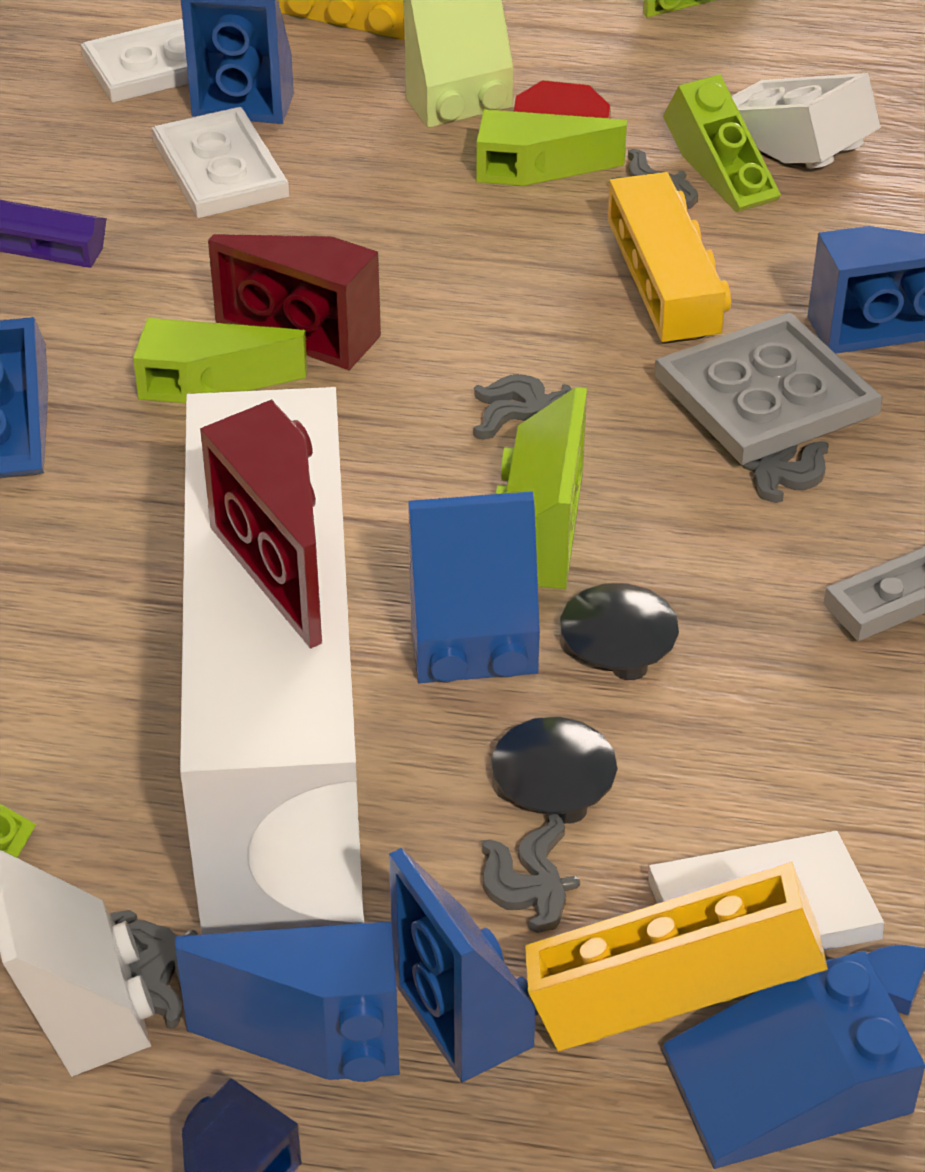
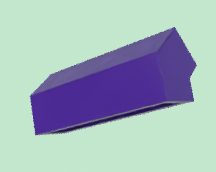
[0,200,107,268]

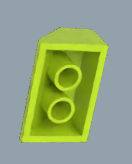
[496,387,587,589]

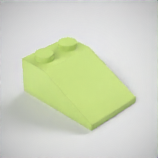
[404,0,513,128]

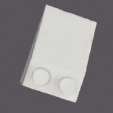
[732,73,881,169]
[0,850,155,1077]

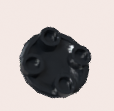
[560,583,679,680]
[491,716,618,824]

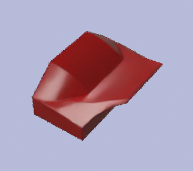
[513,80,611,119]

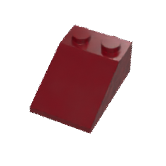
[208,234,381,371]
[200,399,322,649]

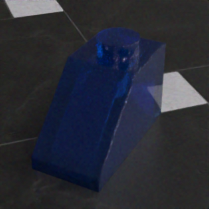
[182,1078,302,1172]

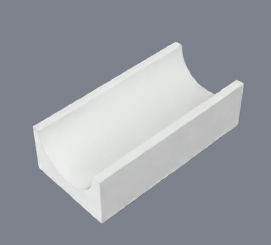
[180,387,364,935]

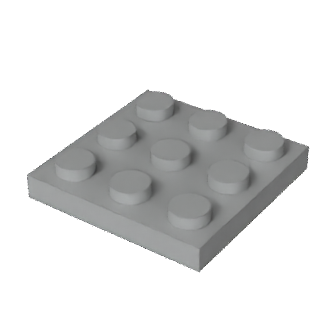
[655,313,882,465]

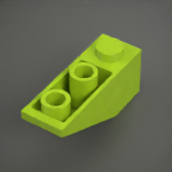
[663,74,781,212]
[476,109,627,186]
[133,318,308,403]

